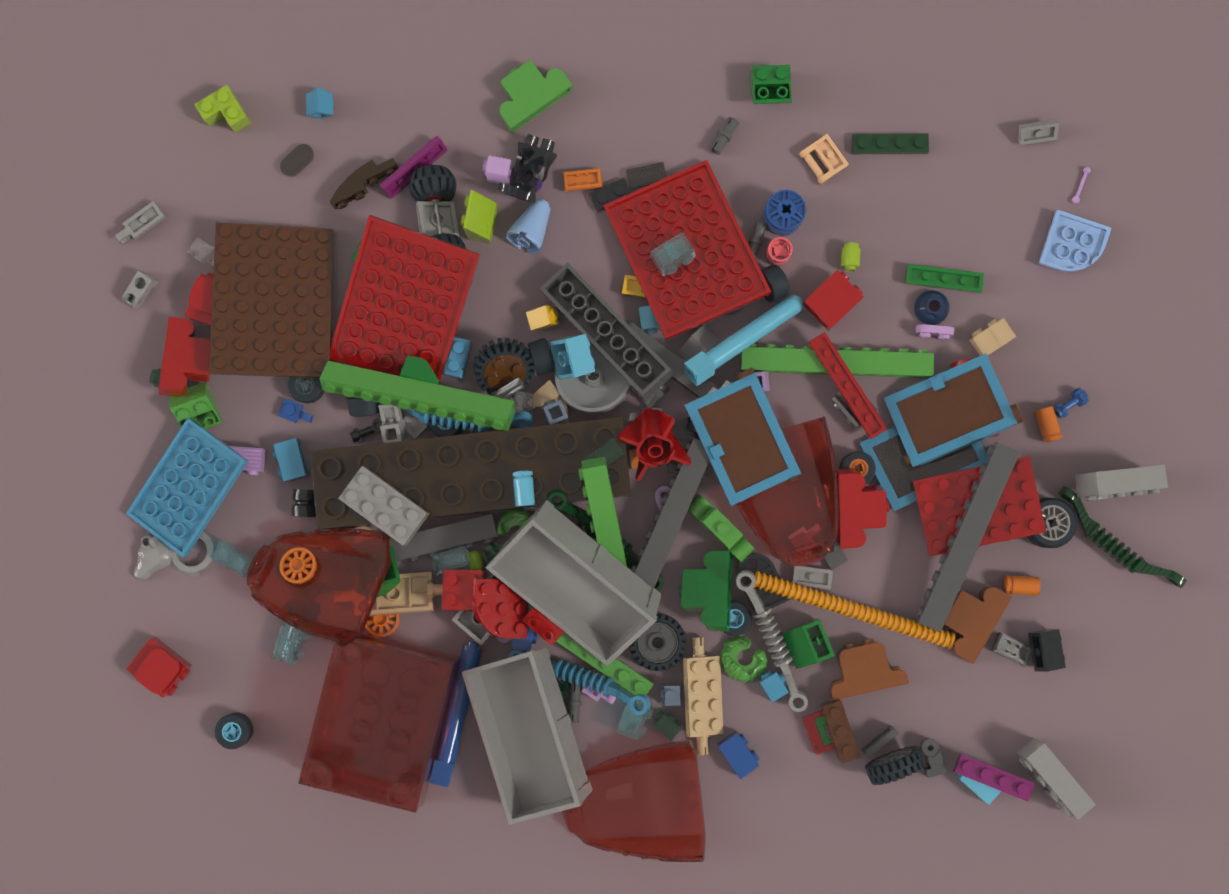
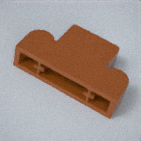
[944,587,1012,664]

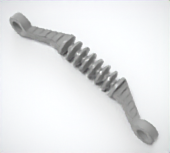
[736,570,808,712]

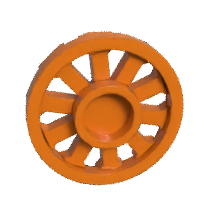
[279,547,317,584]
[363,614,400,637]

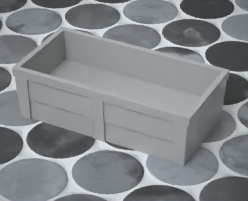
[486,500,661,666]
[462,647,593,825]

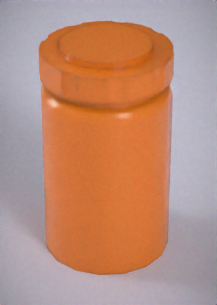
[1034,406,1063,442]
[1002,574,1040,596]

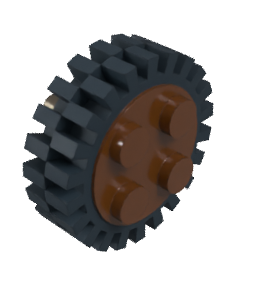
[473,338,535,396]

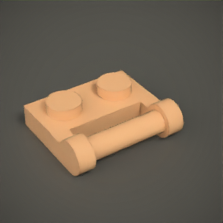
[799,134,849,185]

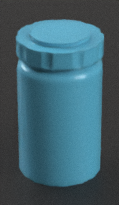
[513,470,535,507]

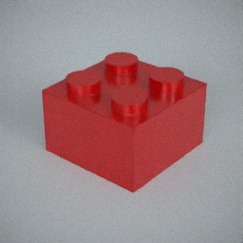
[441,570,487,612]

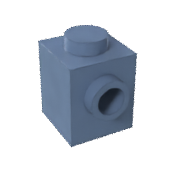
[541,399,568,425]

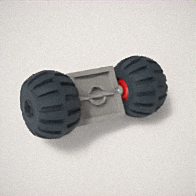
[409,165,467,249]

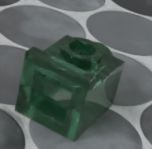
[653,710,684,741]

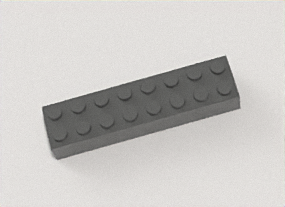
[539,262,674,401]

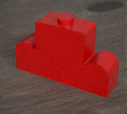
[159,317,211,397]
[836,468,890,549]

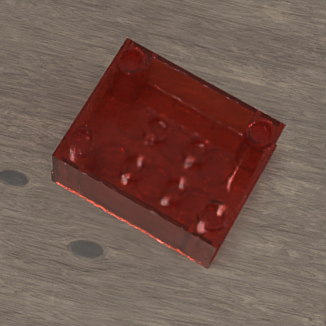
[298,629,460,813]

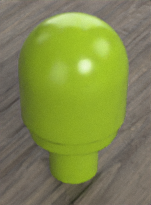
[467,550,484,570]

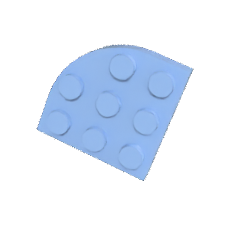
[1038,209,1111,272]

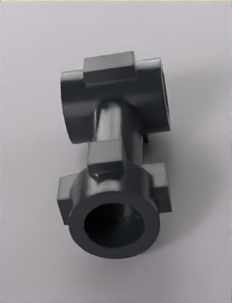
[350,419,382,443]

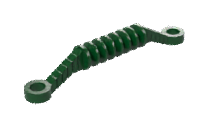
[1059,486,1187,588]
[547,489,664,591]

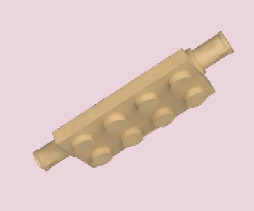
[334,572,443,617]
[683,637,723,755]

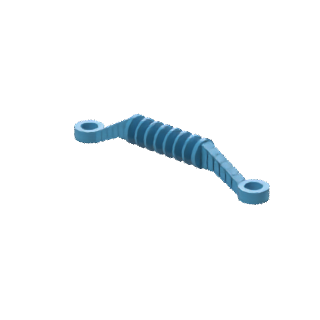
[404,409,534,433]
[509,649,651,715]

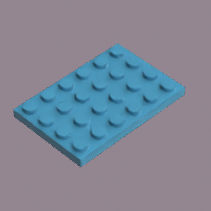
[126,418,249,557]

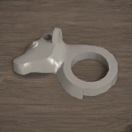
[133,530,217,581]

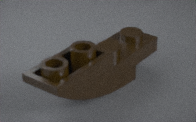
[330,158,398,209]

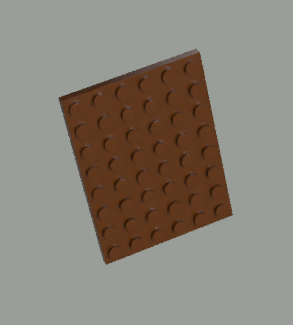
[209,222,333,378]

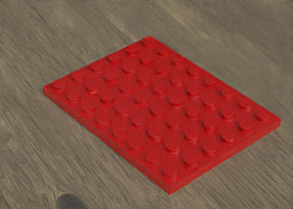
[603,160,771,340]
[330,215,481,385]

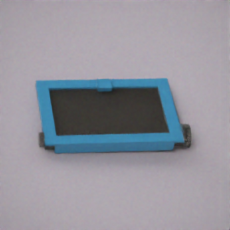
[859,426,989,512]

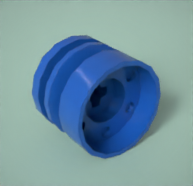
[763,190,806,236]

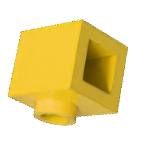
[526,305,559,331]

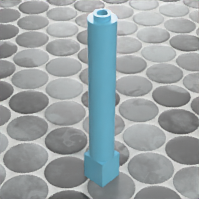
[684,294,803,386]

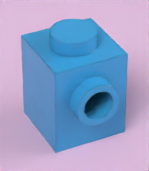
[306,88,334,119]
[758,670,789,703]

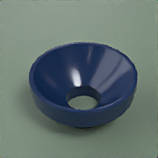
[914,290,950,325]

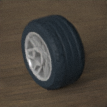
[1026,497,1077,548]

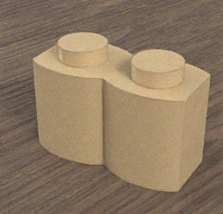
[969,318,1016,356]

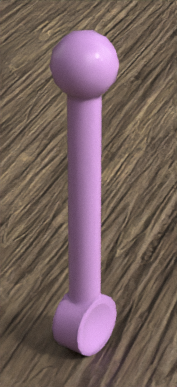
[1071,167,1091,204]

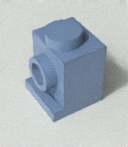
[660,684,680,706]

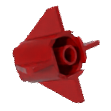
[619,408,691,481]

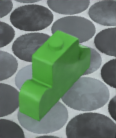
[500,60,573,133]
[688,495,755,563]

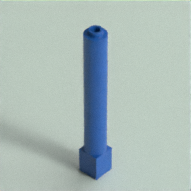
[429,641,482,787]

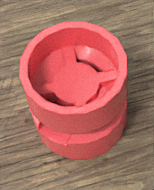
[765,237,793,266]

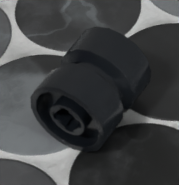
[291,489,316,517]

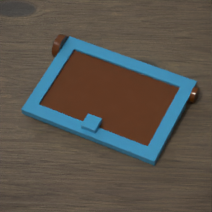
[884,354,1023,468]
[684,368,801,506]

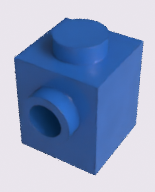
[511,626,538,651]

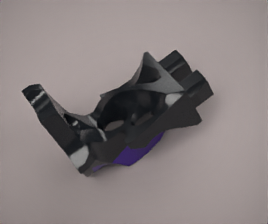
[497,134,557,203]

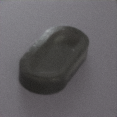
[280,144,314,177]

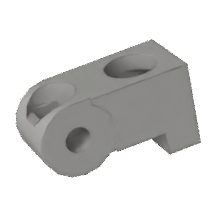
[122,270,159,309]

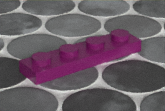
[380,136,448,199]
[953,753,1035,802]

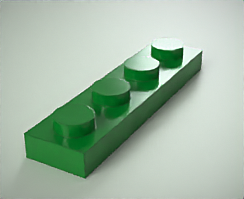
[905,264,984,293]

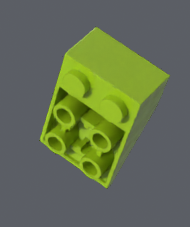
[461,190,498,244]

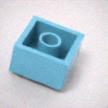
[549,334,595,379]

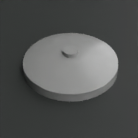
[555,344,631,414]

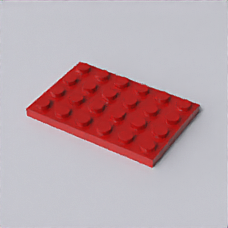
[913,456,1046,556]

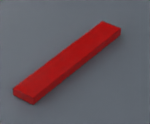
[808,332,887,439]

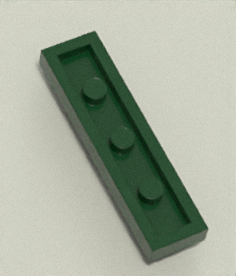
[852,133,929,155]

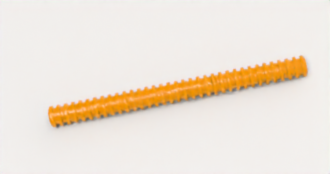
[754,571,956,649]

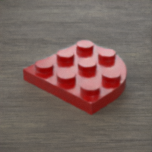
[472,579,528,639]

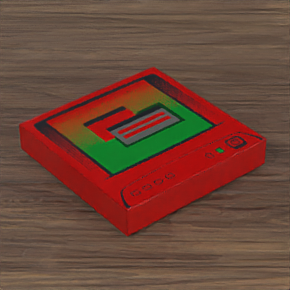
[802,710,834,755]

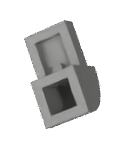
[378,404,406,443]

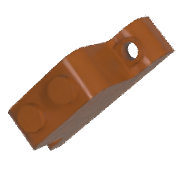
[829,638,909,701]

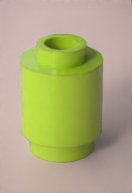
[841,242,861,271]

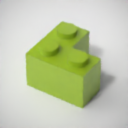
[194,85,252,132]

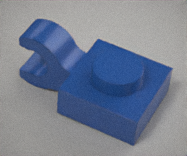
[277,398,314,423]

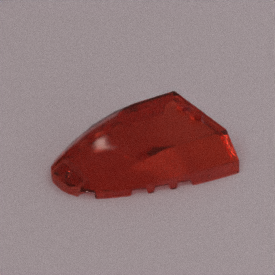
[736,416,839,566]
[247,528,391,647]
[563,740,706,862]

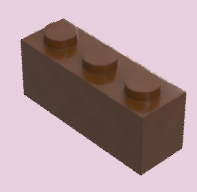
[820,699,860,763]

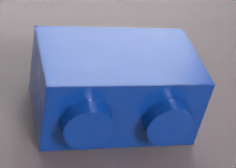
[717,731,759,779]

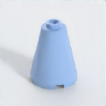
[506,199,551,254]

